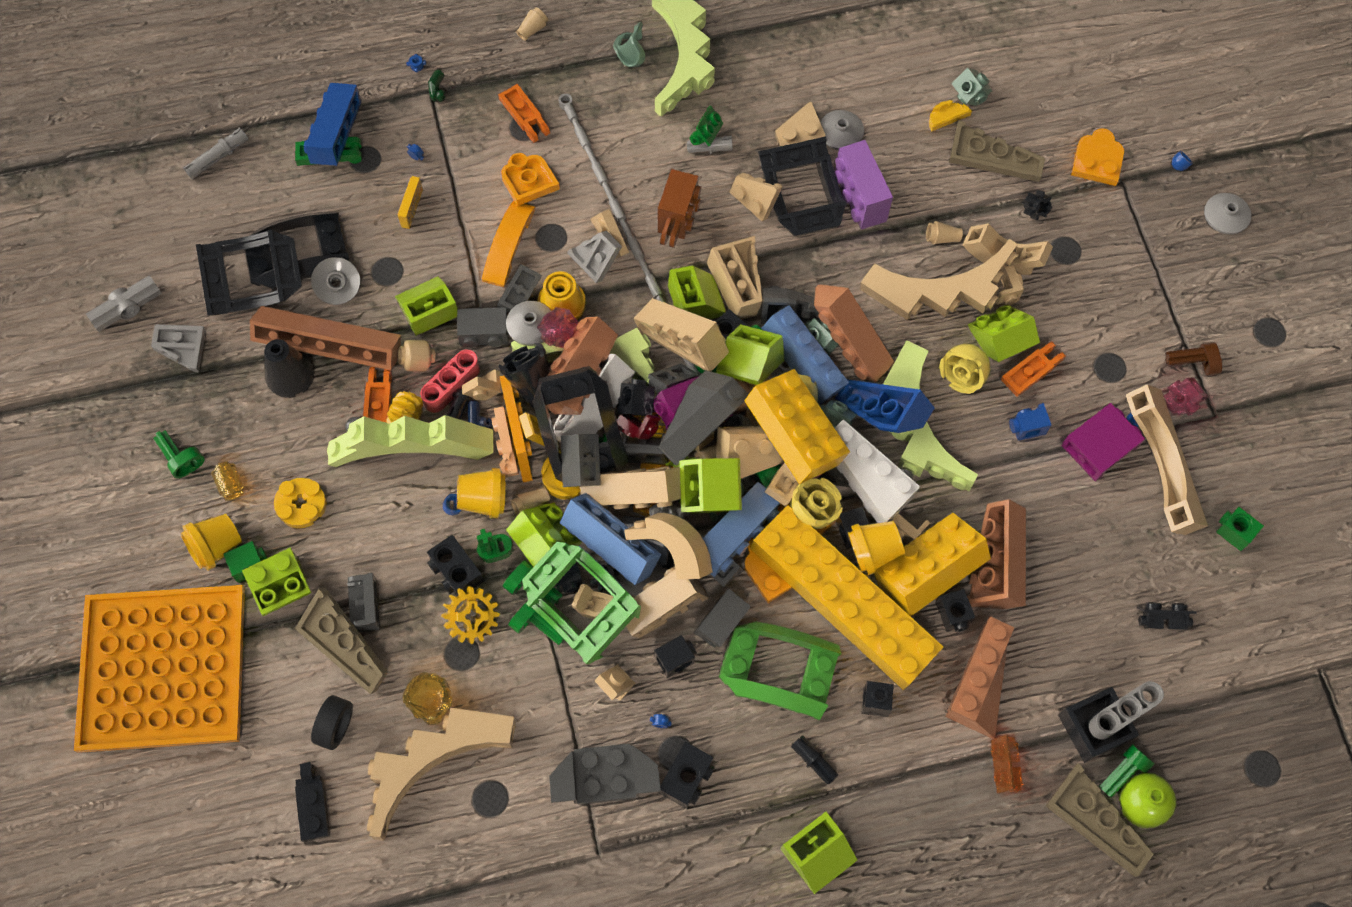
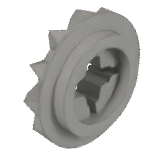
[649,504,690,520]

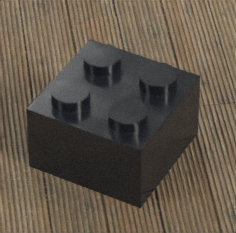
[1058,687,1139,763]

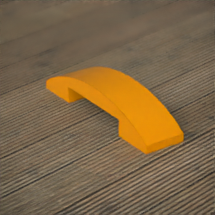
[482,201,535,287]

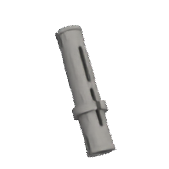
[183,127,249,180]

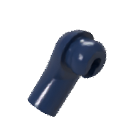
[467,401,493,429]

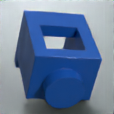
[1009,403,1052,441]

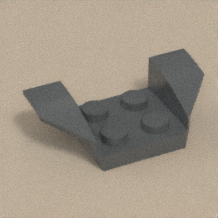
[549,744,661,805]

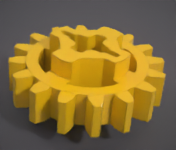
[441,586,500,644]

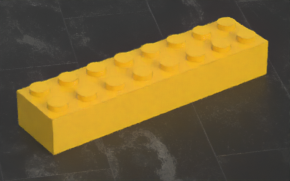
[750,505,943,690]

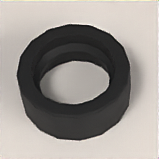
[311,695,353,750]

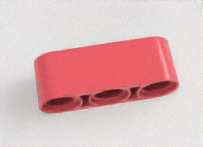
[420,349,480,413]

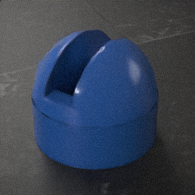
[1172,150,1193,171]
[443,494,462,516]

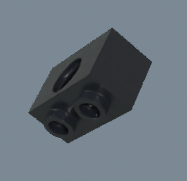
[659,741,715,809]

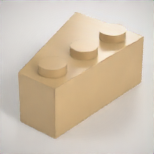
[707,236,762,320]
[716,426,784,478]
[626,567,709,638]

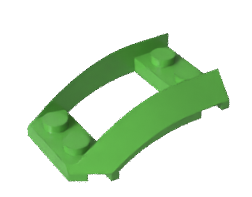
[522,542,641,664]
[719,621,842,720]

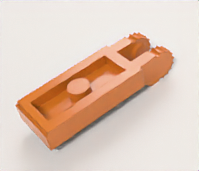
[498,84,551,143]
[1001,341,1066,397]
[363,367,392,423]

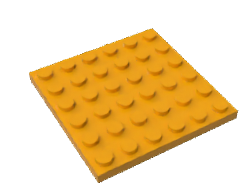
[74,585,245,753]

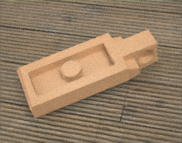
[492,407,519,478]

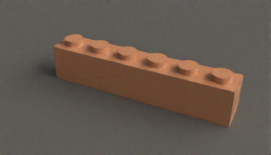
[250,306,401,370]

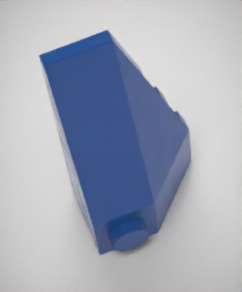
[835,379,935,433]

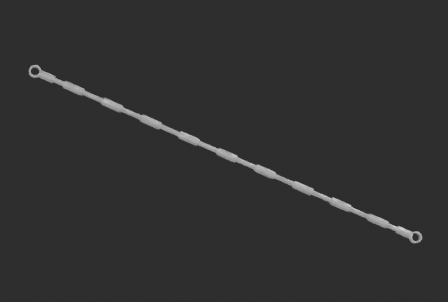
[559,94,755,496]

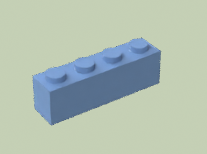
[761,305,849,405]
[703,482,780,577]
[560,493,661,585]

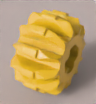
[386,391,423,424]

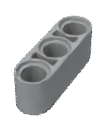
[1089,681,1164,739]

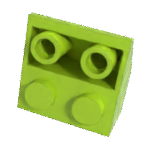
[668,265,726,320]
[395,276,457,336]
[968,305,1040,362]
[716,324,784,385]
[679,458,742,513]
[506,503,582,567]
[242,548,312,616]
[780,812,858,894]

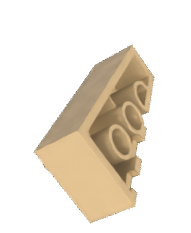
[633,298,729,372]
[580,466,681,509]

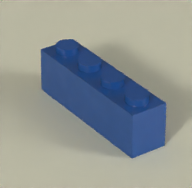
[304,83,361,166]

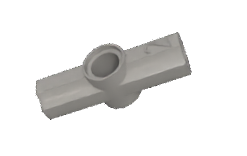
[86,276,162,332]

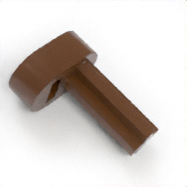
[1165,342,1222,376]

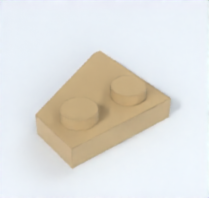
[775,102,826,147]
[729,173,783,222]
[590,209,629,259]

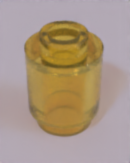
[211,462,244,501]

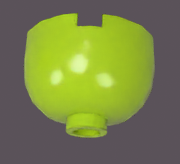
[1118,773,1177,829]

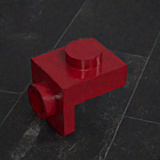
[617,415,661,439]

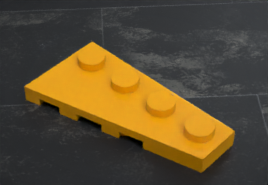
[499,375,533,483]

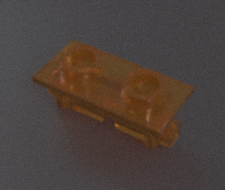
[991,735,1024,794]

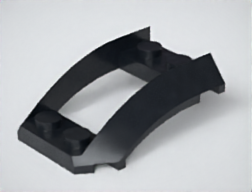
[758,136,847,237]
[244,211,349,291]
[196,229,302,316]
[533,366,629,482]

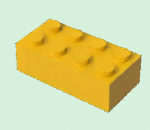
[744,369,850,484]
[874,512,991,616]

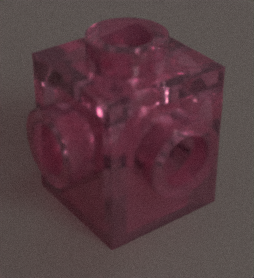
[537,307,578,348]
[1163,377,1209,416]

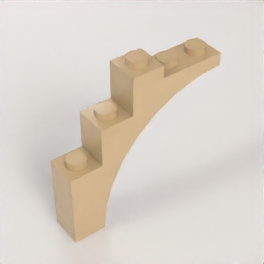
[861,239,1018,320]
[367,708,516,841]

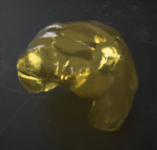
[402,672,453,725]

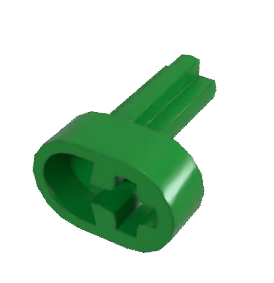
[153,430,205,479]
[477,529,513,563]
[502,560,563,605]
[508,603,565,646]
[1099,744,1155,798]

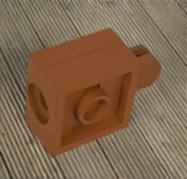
[658,169,702,248]

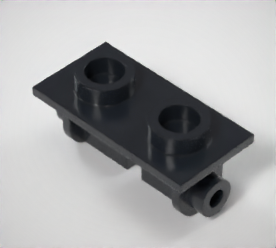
[1137,602,1197,630]

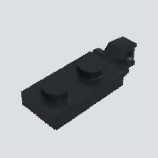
[295,762,330,842]

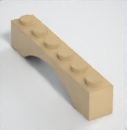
[1126,385,1208,535]

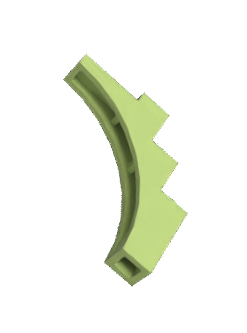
[652,0,715,117]
[511,317,657,399]
[883,340,978,491]
[327,415,493,467]

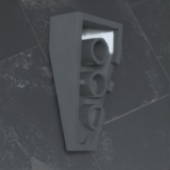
[761,286,820,325]
[658,370,749,466]

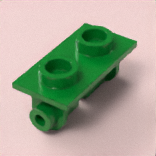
[690,105,723,147]

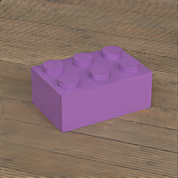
[834,140,893,230]

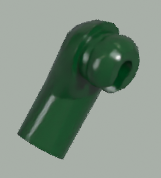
[428,70,445,102]

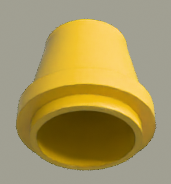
[538,271,586,323]
[457,468,506,519]
[181,514,242,571]
[848,520,905,575]

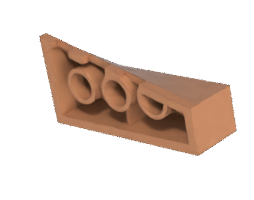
[814,284,895,382]
[534,316,618,415]
[967,499,1026,609]
[945,616,1015,739]

